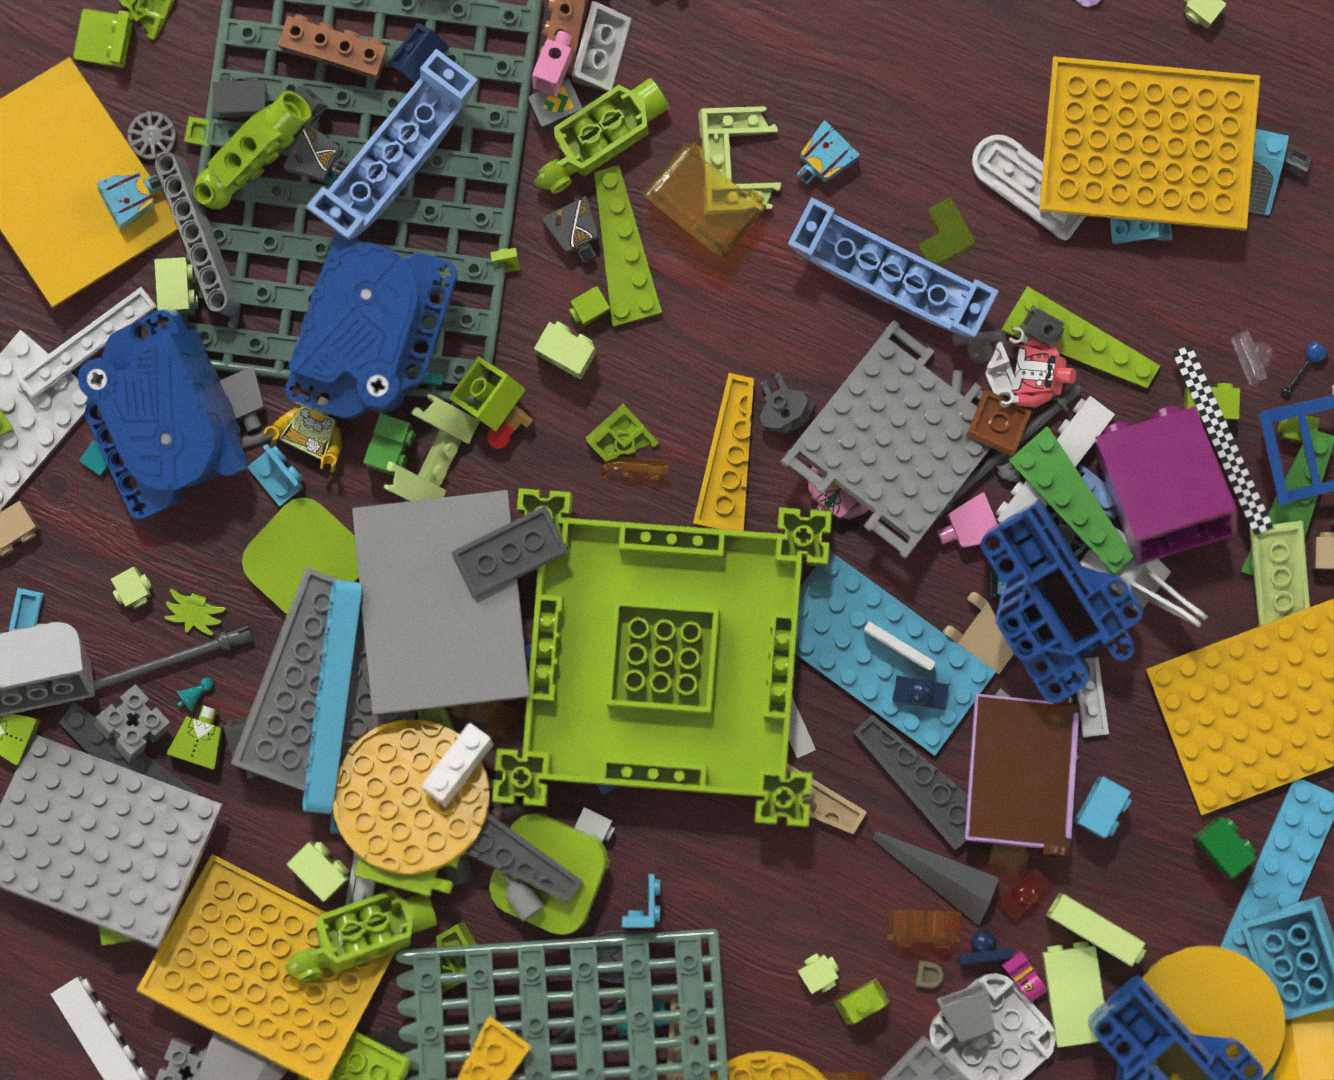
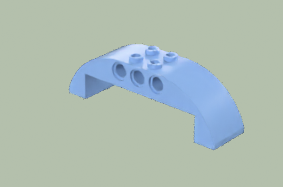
[306,49,477,240]
[788,197,998,338]

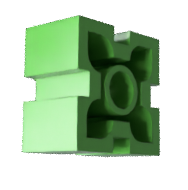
[363,413,416,476]

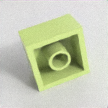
[154,257,199,316]
[534,321,596,380]
[287,841,350,902]

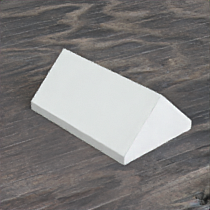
[572,1,632,91]

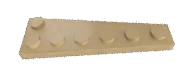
[763,763,867,834]

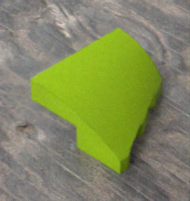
[119,0,174,40]
[586,403,659,461]
[436,922,477,994]

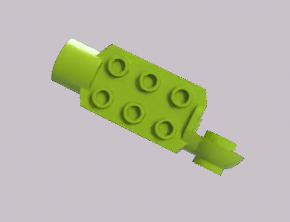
[534,78,670,194]
[193,91,311,210]
[284,890,437,983]

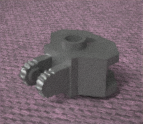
[759,371,816,434]

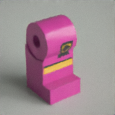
[1001,951,1048,1003]

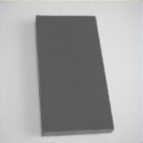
[451,506,569,599]

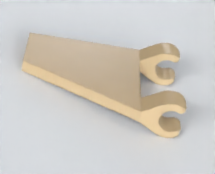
[943,592,1014,674]

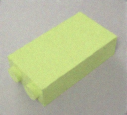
[1046,893,1146,966]
[1041,941,1107,1047]

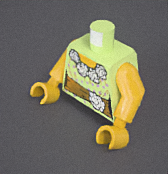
[262,396,343,472]

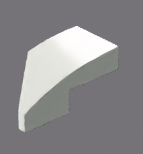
[985,342,1015,396]

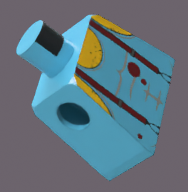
[797,120,860,185]
[97,170,163,231]

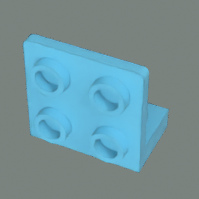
[1110,218,1172,244]
[247,444,304,507]
[622,874,660,927]

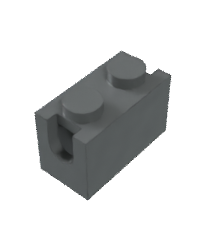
[212,77,267,117]

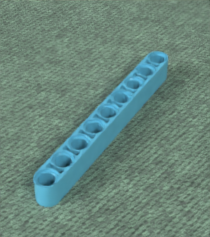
[303,580,361,814]

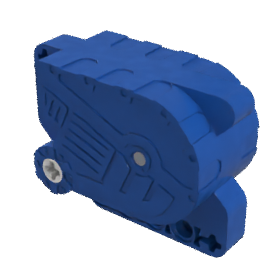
[285,232,458,420]
[78,309,247,519]

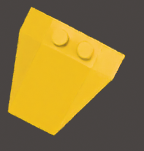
[1272,1007,1334,1080]

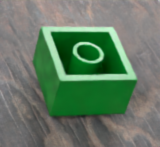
[1193,817,1257,878]

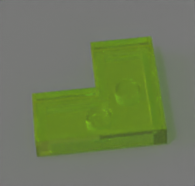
[918,197,976,265]

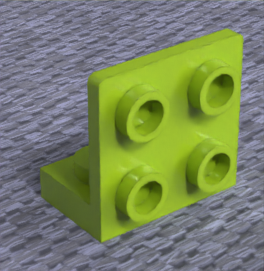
[74,9,134,68]

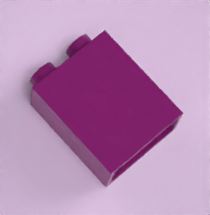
[1095,406,1237,565]

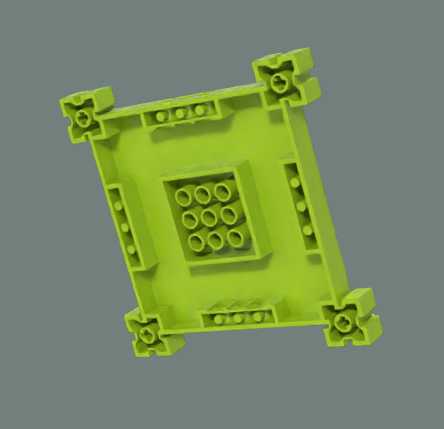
[493,489,832,827]

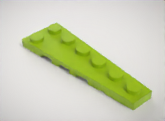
[1001,286,1160,389]

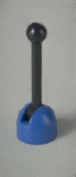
[1281,340,1329,397]

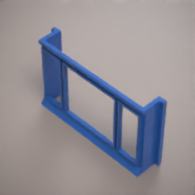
[1259,395,1334,505]

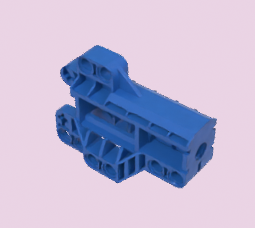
[981,499,1143,703]
[1088,975,1264,1080]

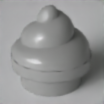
[996,456,1021,483]

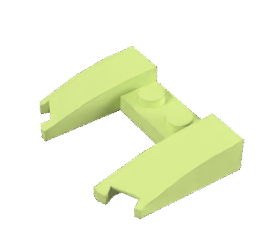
[698,107,781,214]
[384,394,480,501]

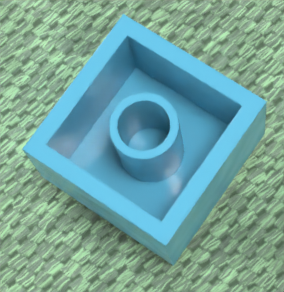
[1073,777,1132,838]

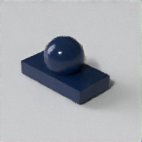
[892,675,948,710]
[958,930,1013,965]

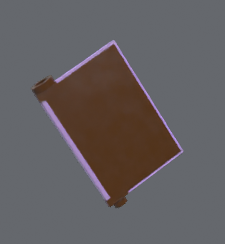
[965,694,1079,859]

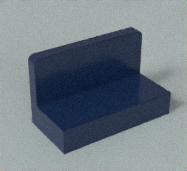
[387,23,449,84]

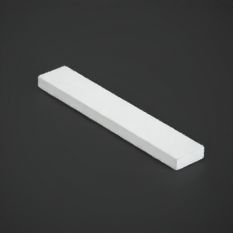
[16,287,157,400]

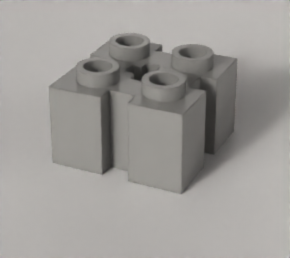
[95,684,170,763]
[155,1038,205,1080]

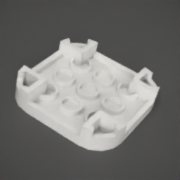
[929,973,1056,1080]

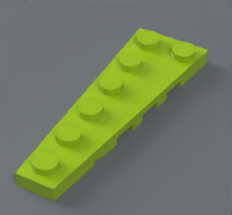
[594,165,662,328]

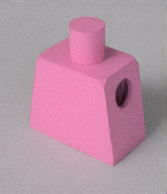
[532,31,572,97]
[937,492,999,549]

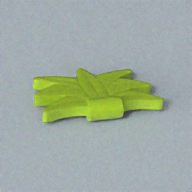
[164,589,227,635]

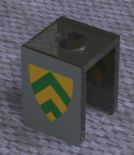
[529,78,582,132]

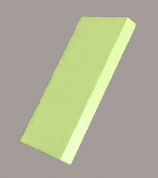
[1250,521,1310,626]

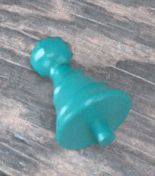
[177,678,214,712]

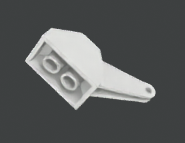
[1080,528,1207,628]

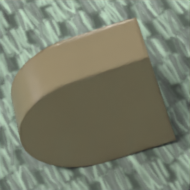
[916,960,944,989]

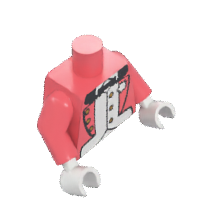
[999,327,1076,407]

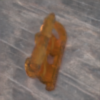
[601,456,669,480]

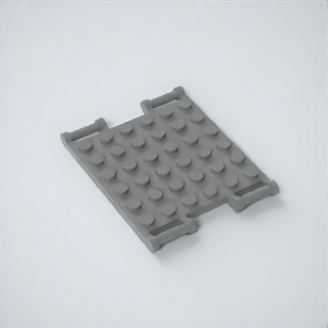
[780,320,990,558]

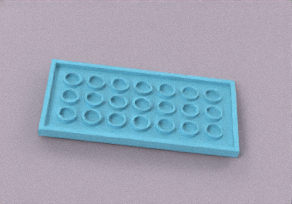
[795,550,996,756]

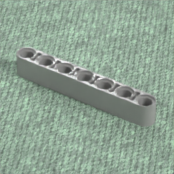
[155,152,239,316]

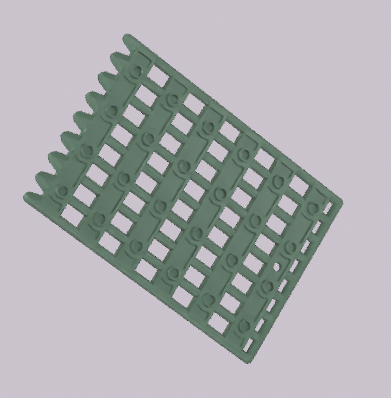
[395,929,729,1080]

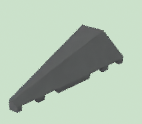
[872,831,999,925]

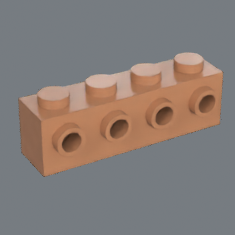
[539,0,589,75]
[278,14,388,80]

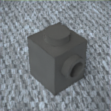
[1020,305,1065,346]

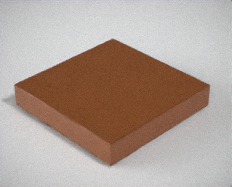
[965,389,1032,457]

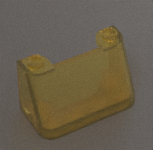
[643,141,767,257]

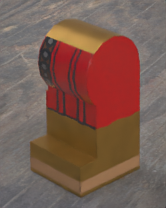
[487,404,534,450]

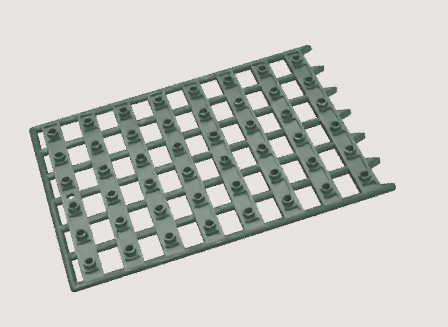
[180,0,543,405]

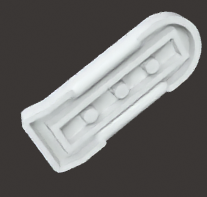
[972,135,1086,240]

